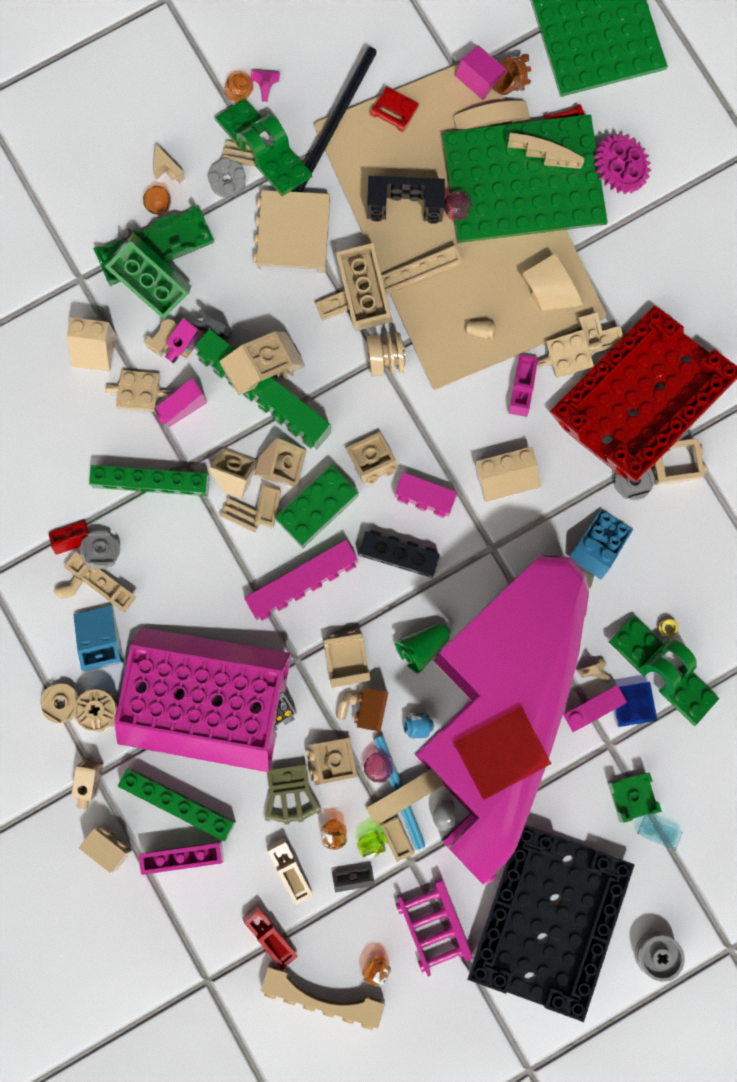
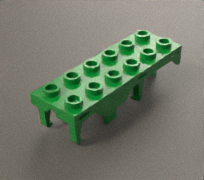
[93,205,215,286]

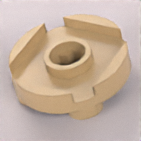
[40,684,80,723]

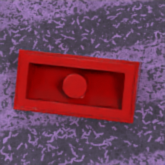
[48,520,90,555]

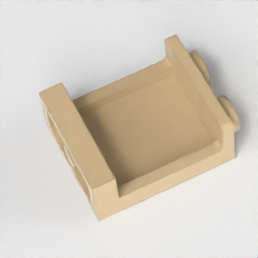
[323,631,371,688]

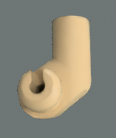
[336,692,358,720]

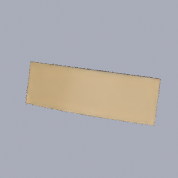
[266,837,313,905]

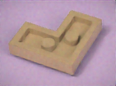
[578,312,623,354]

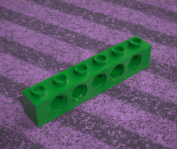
[89,465,210,497]
[117,768,236,841]

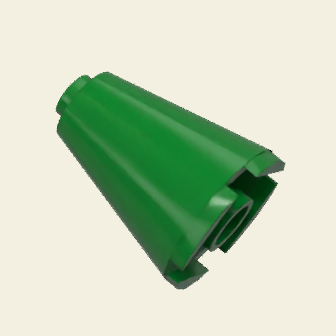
[395,623,451,674]

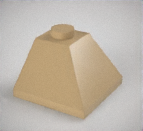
[254,438,307,487]
[209,447,258,499]

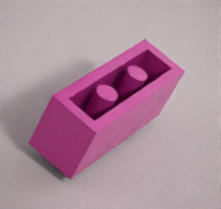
[394,472,458,518]

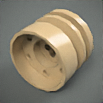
[367,333,406,377]
[74,689,119,732]

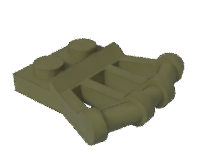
[265,765,322,825]

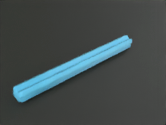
[374,736,425,850]

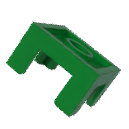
[608,772,662,823]

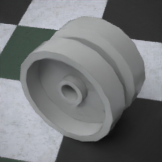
[635,932,685,982]

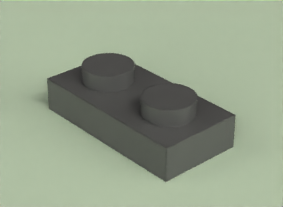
[332,865,375,893]

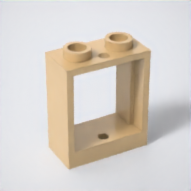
[652,438,707,486]

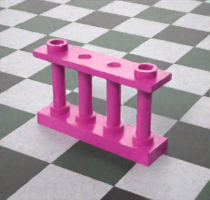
[395,879,473,977]

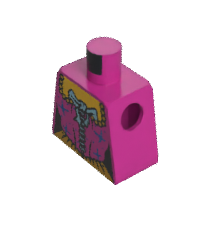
[165,318,205,364]

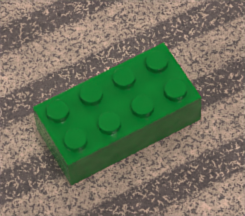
[105,233,192,319]
[275,465,359,549]

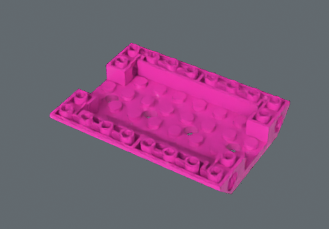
[114,627,292,773]

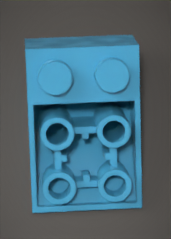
[569,509,633,580]
[73,605,124,672]

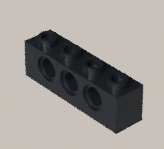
[358,530,440,579]

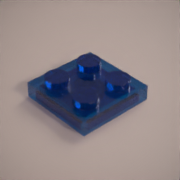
[614,682,658,727]

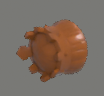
[493,54,531,95]

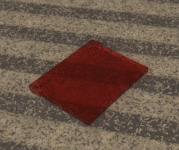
[453,707,552,800]

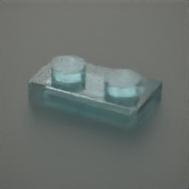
[637,816,683,851]

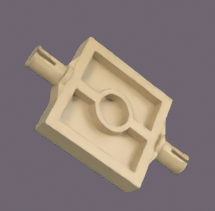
[538,330,603,378]
[105,370,172,412]

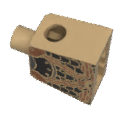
[72,760,104,809]

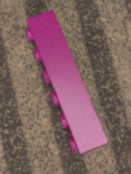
[244,540,358,621]

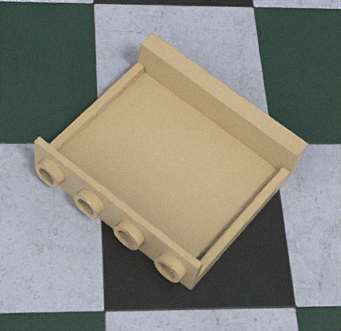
[254,190,330,273]

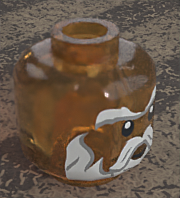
[321,819,347,850]
[361,955,391,987]

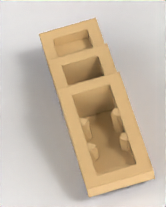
[507,133,584,169]

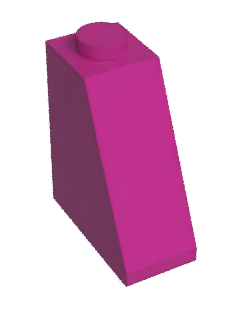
[156,378,207,428]

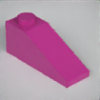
[563,685,627,732]

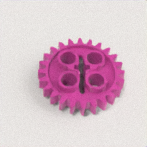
[594,133,651,194]

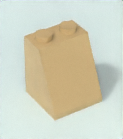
[67,317,116,372]

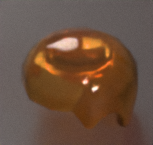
[224,72,254,102]
[143,185,172,215]

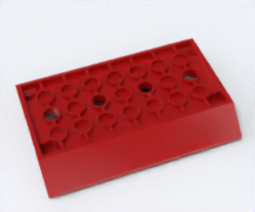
[550,305,737,483]

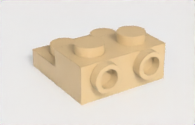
[346,432,398,485]
[306,738,357,785]

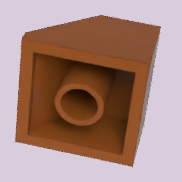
[354,688,389,732]

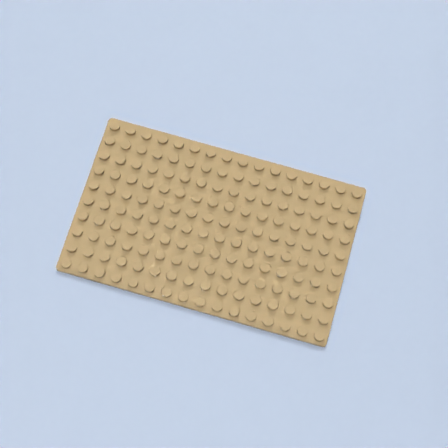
[314,63,606,390]

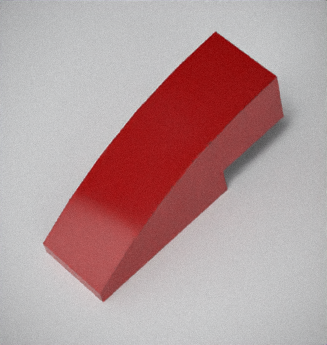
[242,904,298,970]

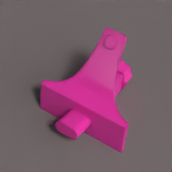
[251,70,280,102]

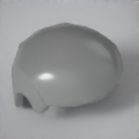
[432,800,455,832]

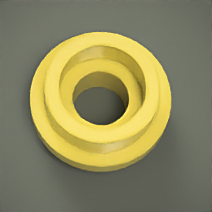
[659,618,679,638]

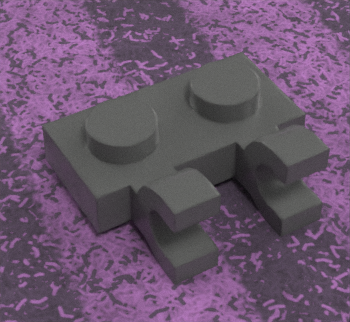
[193,310,232,339]

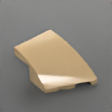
[522,254,583,311]

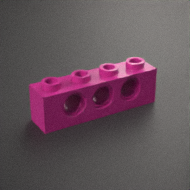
[139,842,224,875]

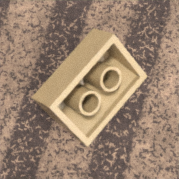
[475,447,541,502]

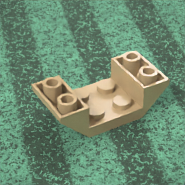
[220,331,305,396]

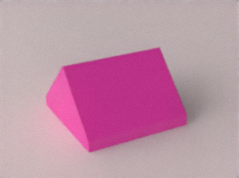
[455,45,507,100]

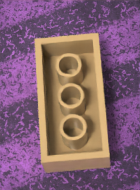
[336,243,393,331]

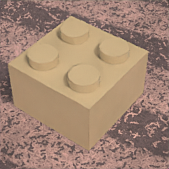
[79,826,132,873]

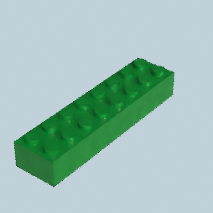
[195,329,331,450]

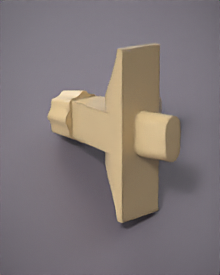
[577,659,611,682]

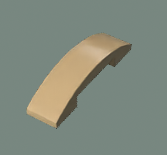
[453,101,530,131]
[64,551,137,613]
[366,769,444,825]

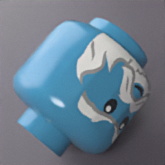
[403,713,434,739]

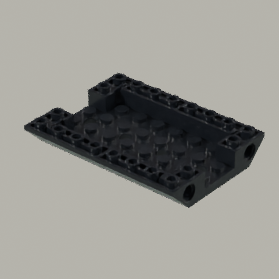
[467,825,635,1022]

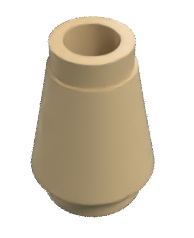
[467,321,496,340]

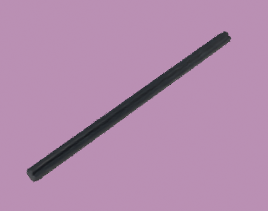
[290,46,377,192]

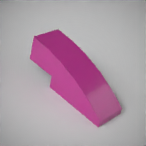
[508,354,538,417]

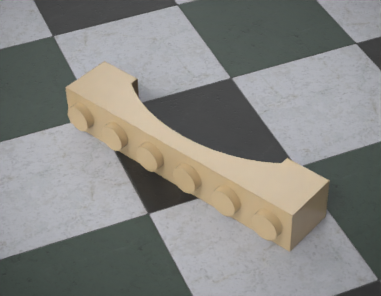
[261,964,385,1030]

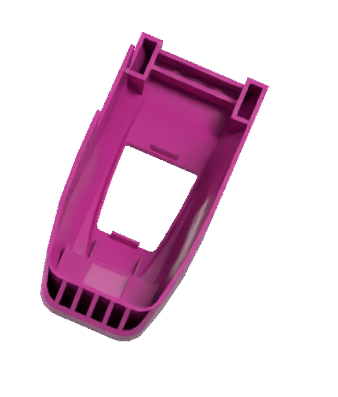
[415,555,589,885]

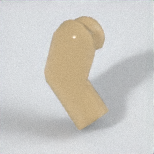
[54,577,83,599]

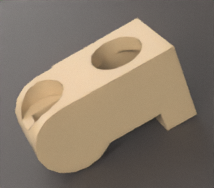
[144,319,177,357]

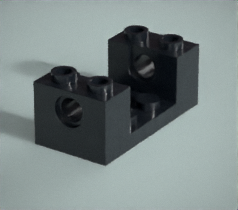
[367,176,445,224]

